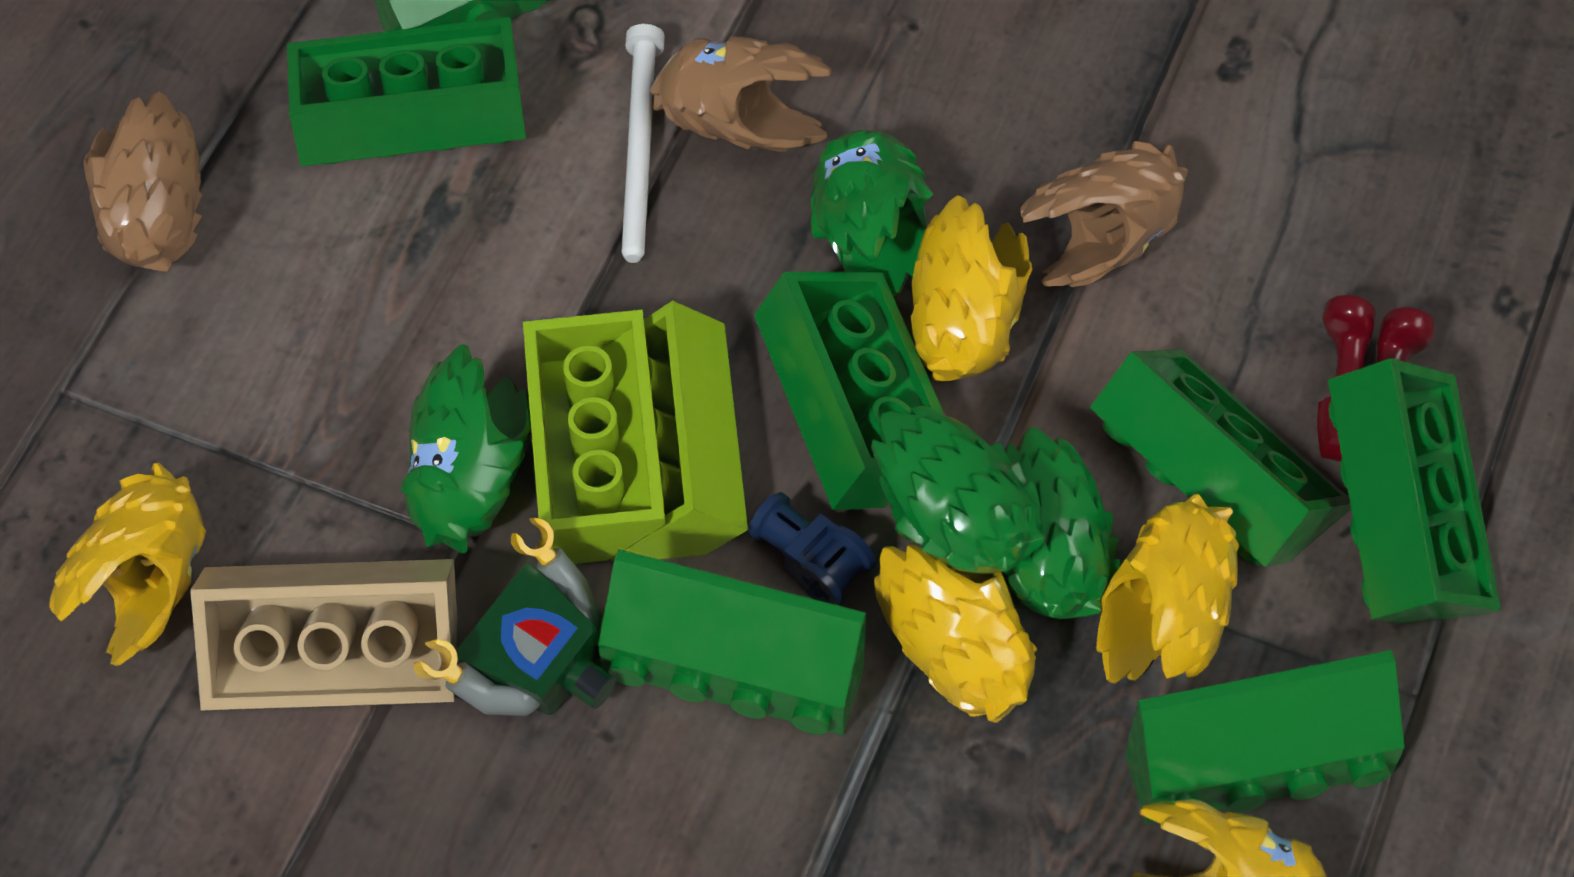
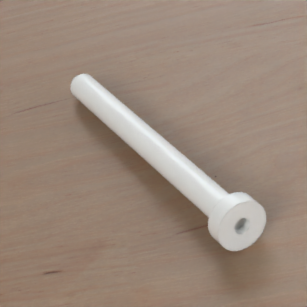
[621,24,665,263]

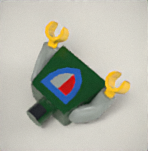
[413,518,616,716]

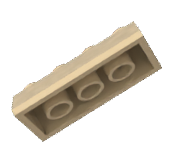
[191,559,458,710]

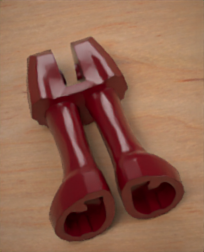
[1317,295,1436,462]

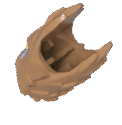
[650,36,832,152]
[83,91,203,272]
[1020,141,1188,287]

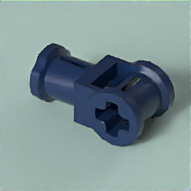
[747,492,877,605]

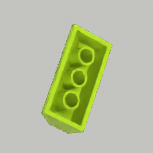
[610,300,748,561]
[523,309,666,564]

